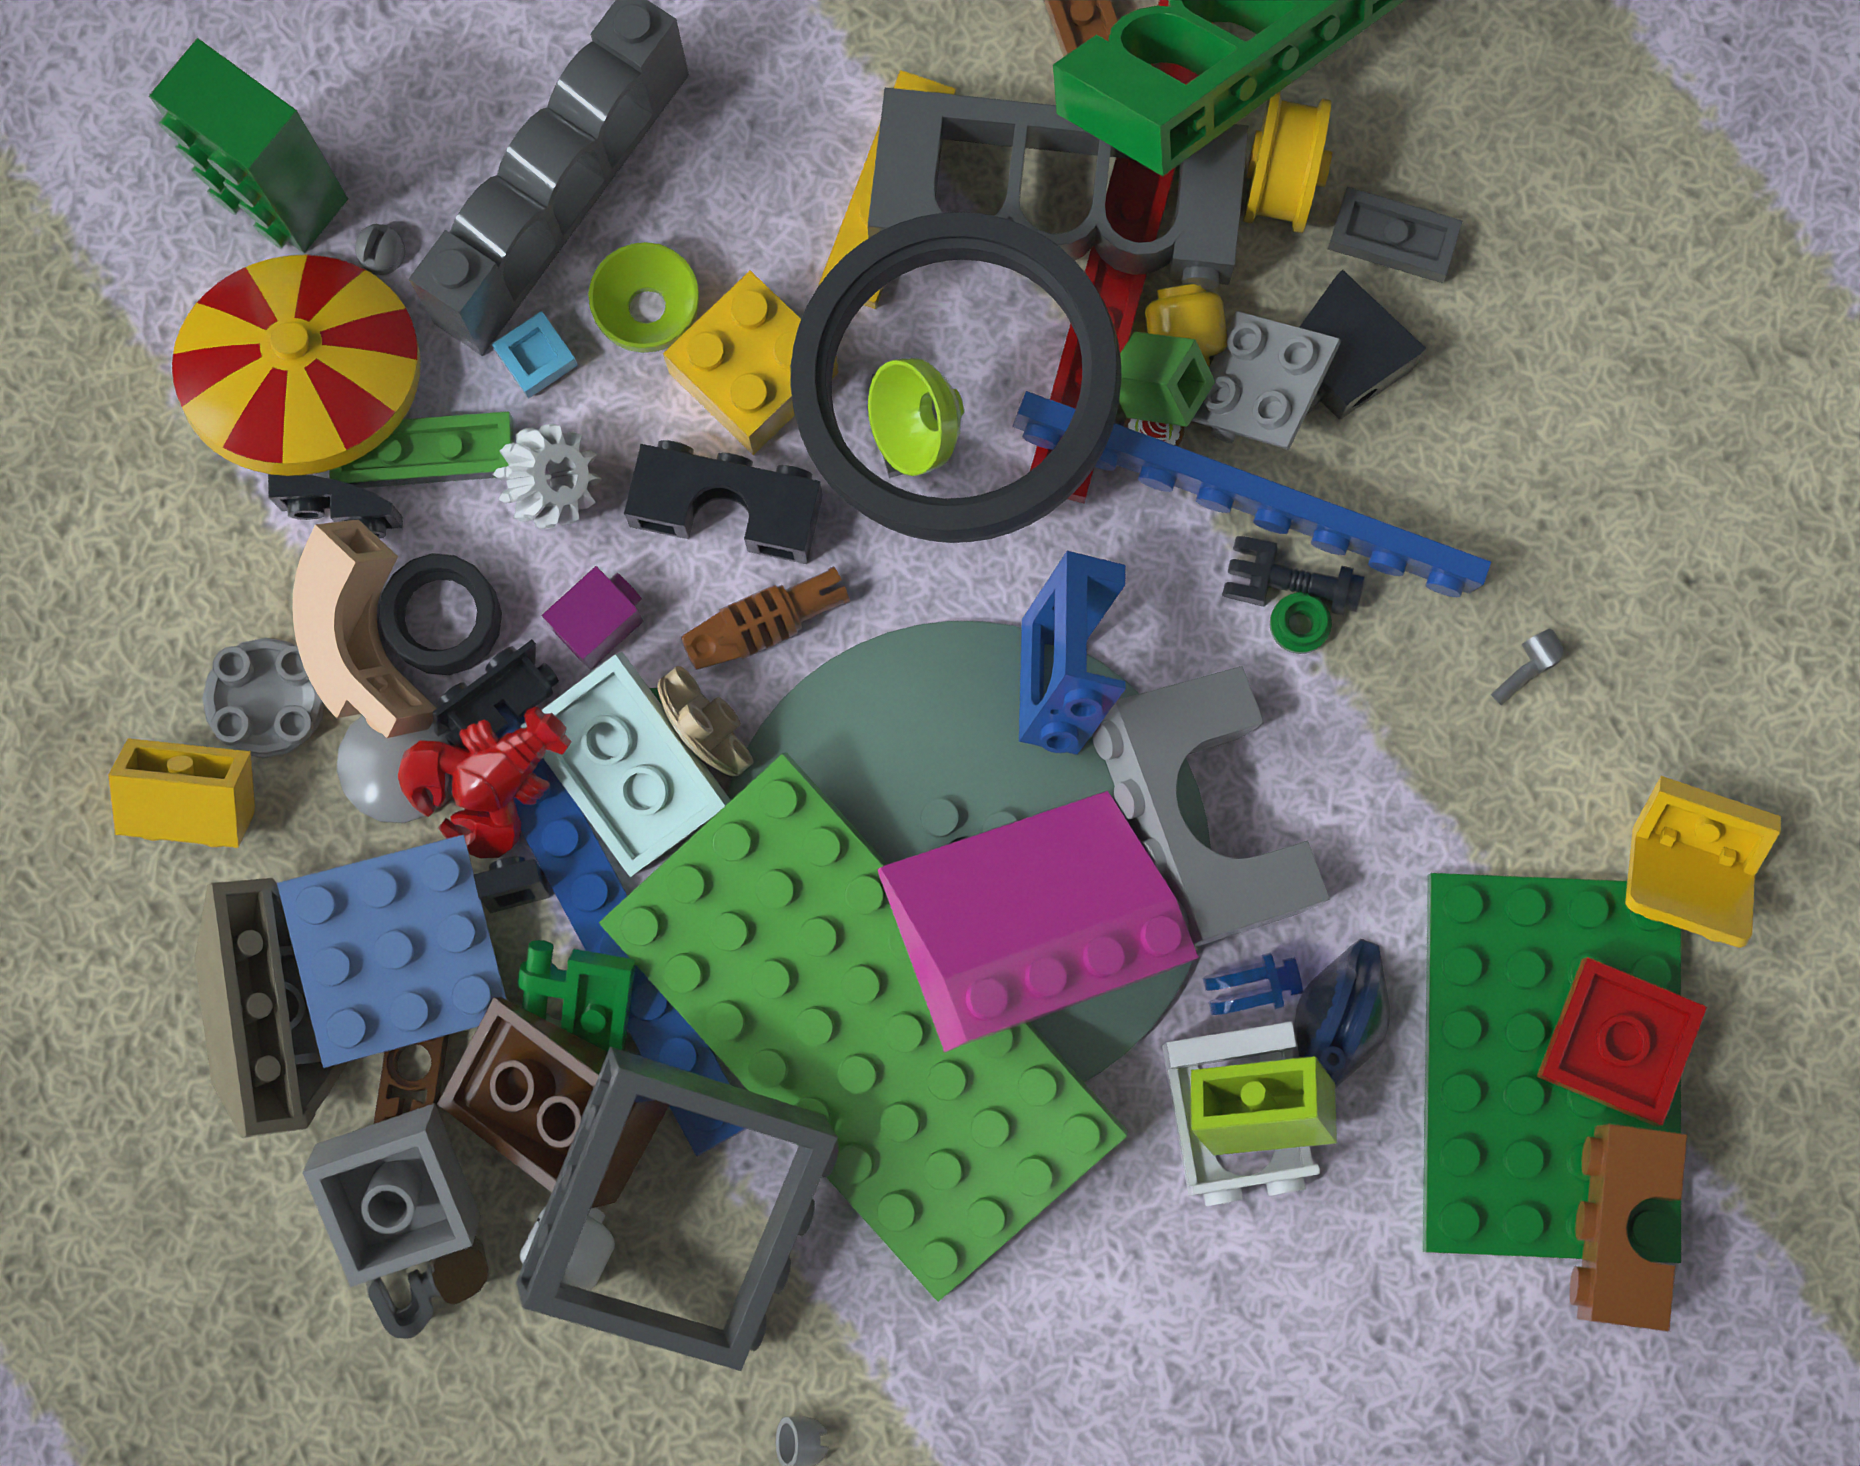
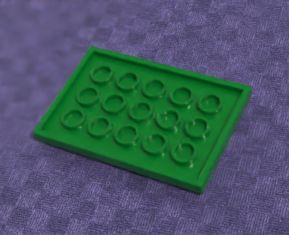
[1422,873,1681,1263]

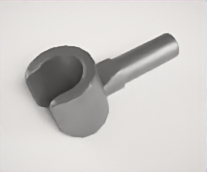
[1491,629,1563,705]

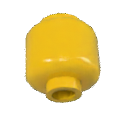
[1145,284,1228,367]

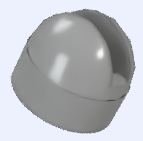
[355,223,405,275]
[776,1416,829,1466]

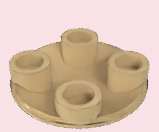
[658,666,753,776]

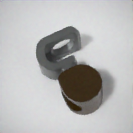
[366,1236,488,1339]

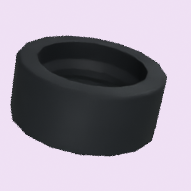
[379,553,502,675]

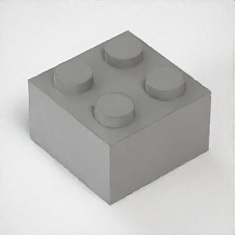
[302,1103,481,1287]

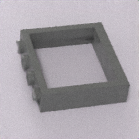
[516,1047,839,1371]

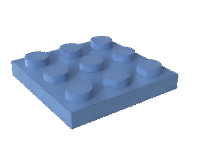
[277,835,507,1068]

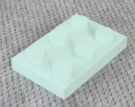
[520,652,731,877]

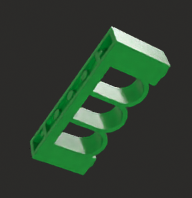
[1053,0,1405,176]

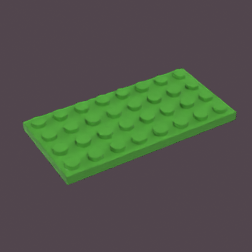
[599,752,1128,1302]

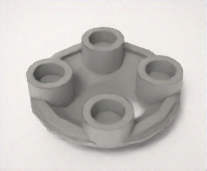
[202,638,325,758]
[337,715,453,823]

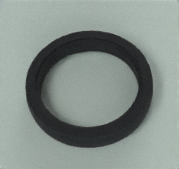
[790,212,1121,543]

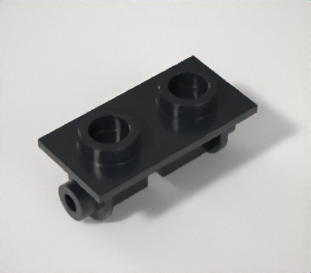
[433,639,559,750]

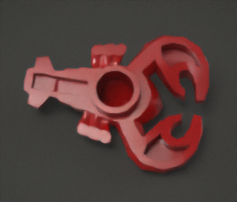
[397,706,572,859]

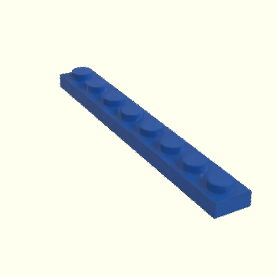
[1012,391,1491,597]
[496,703,746,1156]

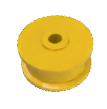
[1243,91,1333,233]

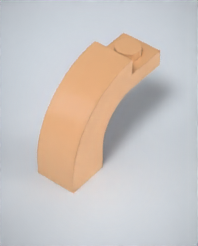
[293,519,437,738]

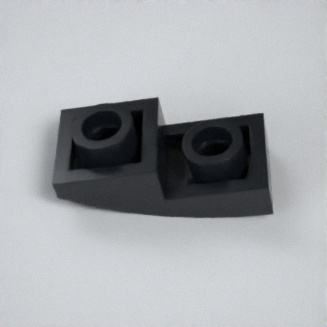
[268,474,403,539]

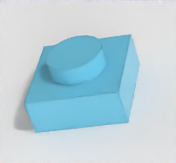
[492,311,578,399]

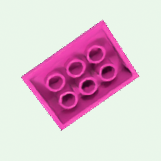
[877,791,1199,1052]

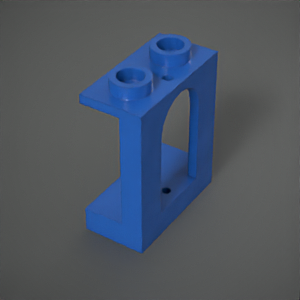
[1019,550,1126,755]

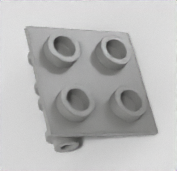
[1191,311,1341,450]

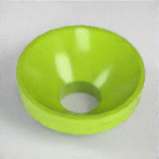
[588,242,699,353]
[868,358,964,476]

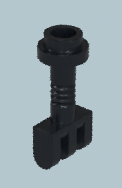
[1222,536,1365,616]

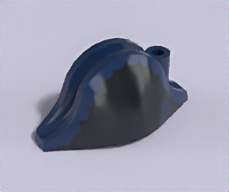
[1295,939,1390,1088]

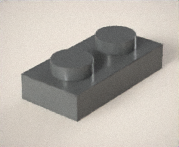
[1327,187,1463,283]

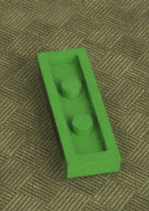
[329,411,514,488]

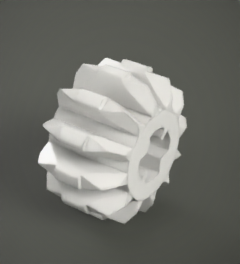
[492,424,602,529]

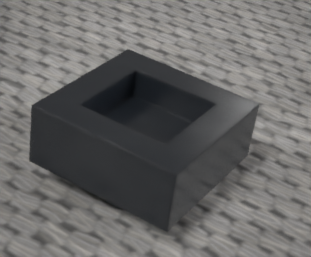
[473,856,550,913]

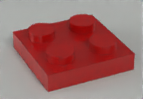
[1537,957,1707,1126]

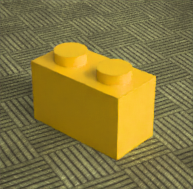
[108,738,255,848]

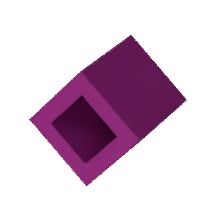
[541,566,644,670]

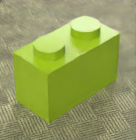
[1191,1056,1337,1155]

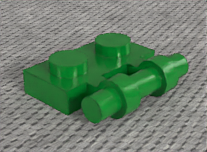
[518,940,636,1052]

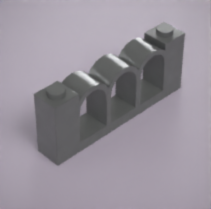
[409,0,689,357]
[867,87,1249,290]

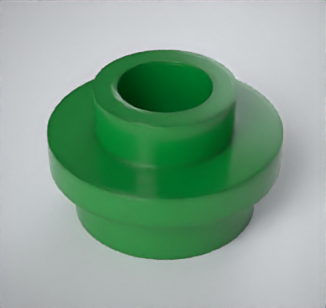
[1270,592,1332,654]

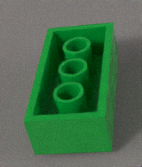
[149,38,349,253]

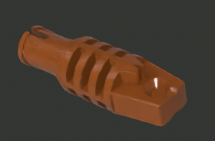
[681,566,850,670]

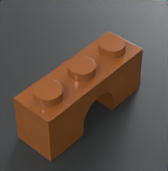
[1569,1124,1687,1332]

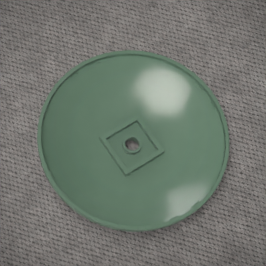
[727,621,1211,1082]

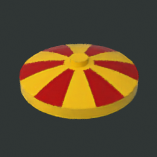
[172,255,421,476]

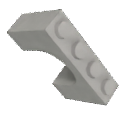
[1093,666,1330,947]

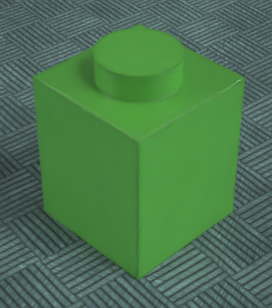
[1119,332,1215,427]

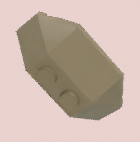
[195,878,348,1138]

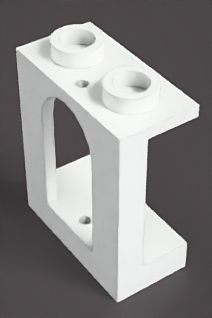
[1162,1022,1320,1206]

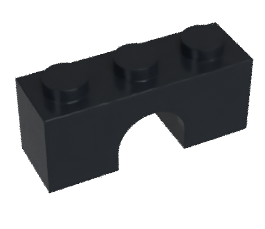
[624,440,823,564]

